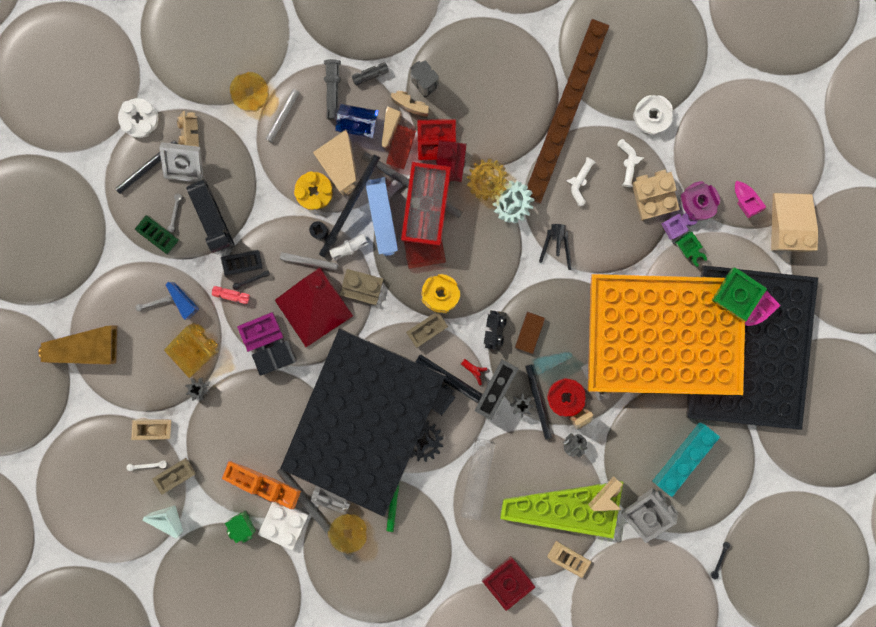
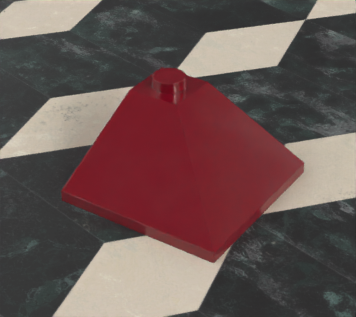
[275,268,353,347]

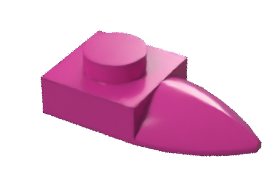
[735,181,766,218]
[745,291,781,326]

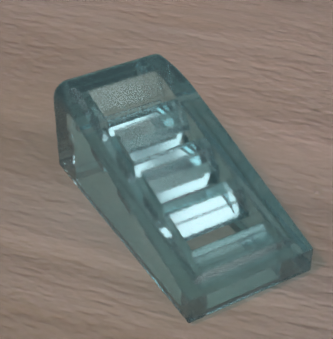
[532,351,572,375]

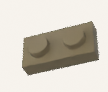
[406,312,448,348]
[152,458,196,495]

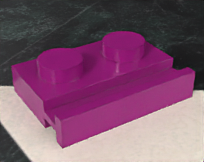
[237,312,284,352]

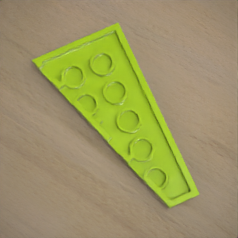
[500,481,623,539]

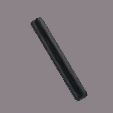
[415,355,482,402]

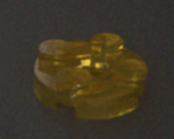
[230,72,269,112]
[327,514,367,554]

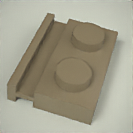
[340,269,384,305]

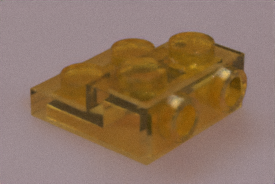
[164,323,219,378]

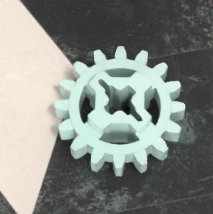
[492,181,534,223]

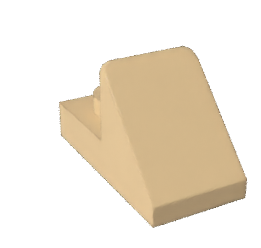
[131,418,171,440]
[588,476,623,511]

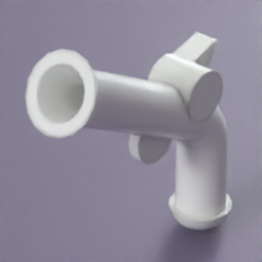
[617,139,644,187]
[566,157,596,206]

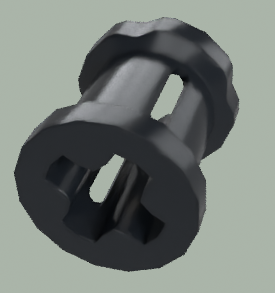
[309,221,329,240]

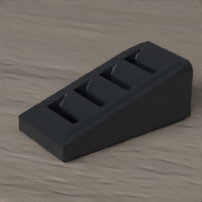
[220,250,263,277]

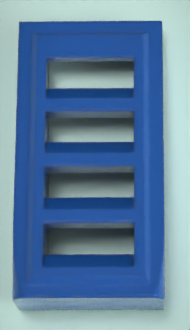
[165,282,199,320]

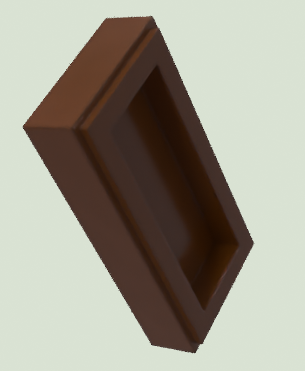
[514,312,545,354]

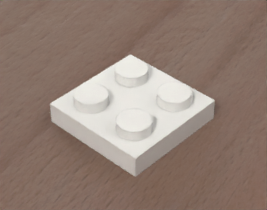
[258,502,309,550]

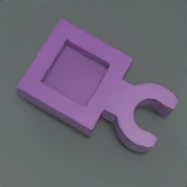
[661,213,698,240]

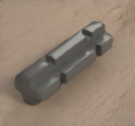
[352,62,389,85]

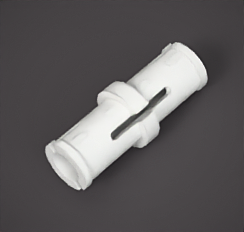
[329,233,369,261]

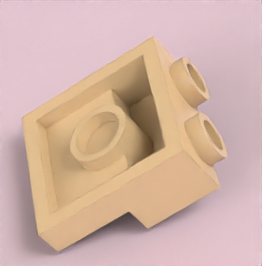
[632,170,680,220]

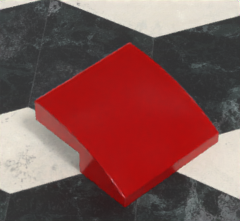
[417,119,456,160]

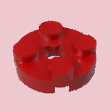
[547,378,586,417]

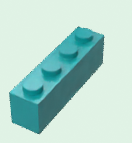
[652,422,720,497]

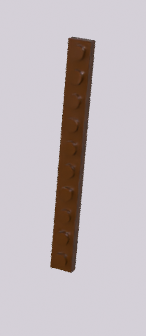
[522,19,610,204]

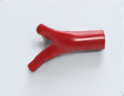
[460,359,487,386]

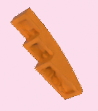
[222,461,301,509]

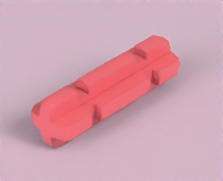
[212,286,250,304]

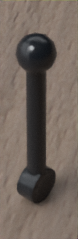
[232,271,270,290]
[710,542,730,580]

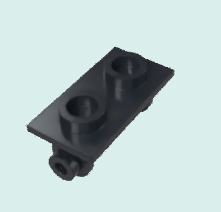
[483,310,507,350]

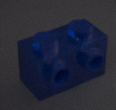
[335,104,379,138]

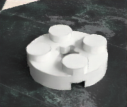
[633,95,673,135]
[118,98,159,138]

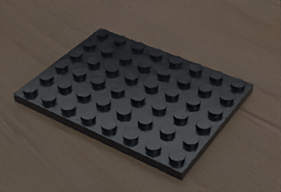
[686,265,818,430]
[280,328,446,517]

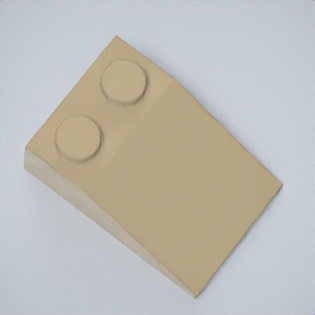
[771,193,818,252]

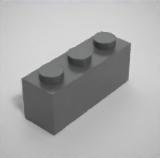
[474,359,519,420]

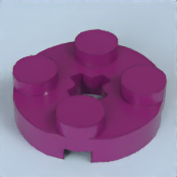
[681,181,720,221]

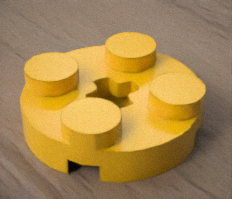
[294,171,333,210]
[421,274,460,313]

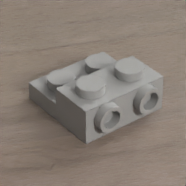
[621,488,678,543]

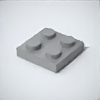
[159,142,204,182]

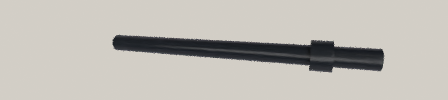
[319,154,380,257]

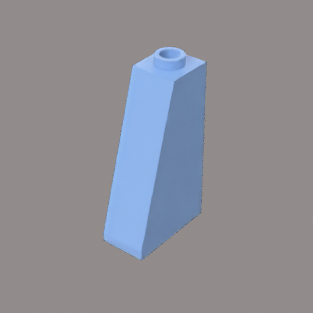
[366,177,398,256]

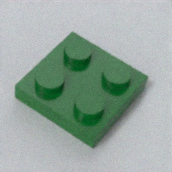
[712,267,767,321]

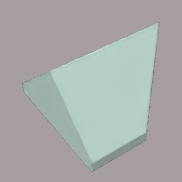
[142,506,183,539]

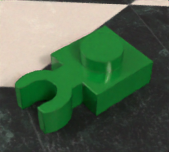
[675,231,707,267]

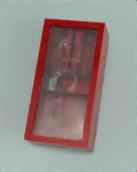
[401,162,451,246]

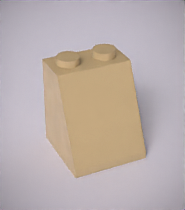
[313,130,358,196]

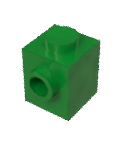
[225,510,256,544]

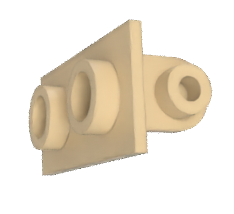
[177,111,199,147]

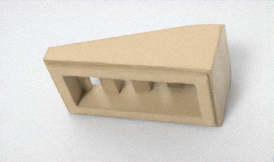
[382,106,402,151]
[570,408,593,429]
[547,541,591,578]

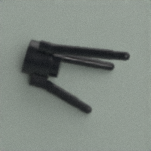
[539,224,572,270]

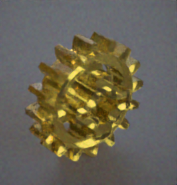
[467,158,509,201]

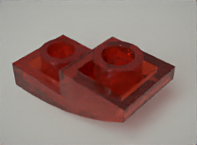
[386,124,416,169]

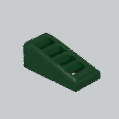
[134,215,179,255]

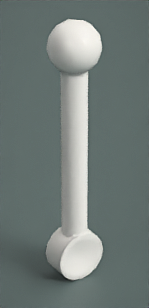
[126,460,167,471]

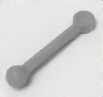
[167,193,183,233]
[135,295,173,312]

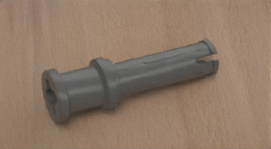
[324,59,341,120]

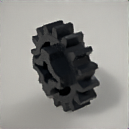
[410,420,444,462]

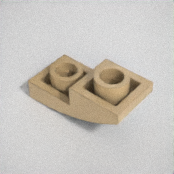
[391,91,429,117]

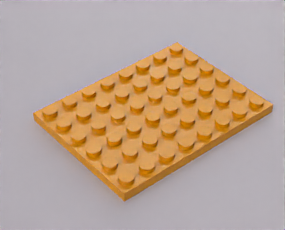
[588,274,745,395]

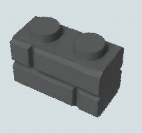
[410,60,439,97]

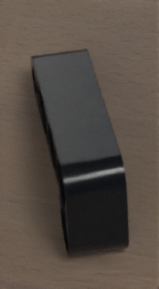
[186,179,235,255]

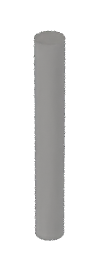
[265,89,300,143]
[280,252,338,271]

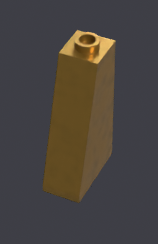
[38,325,118,364]

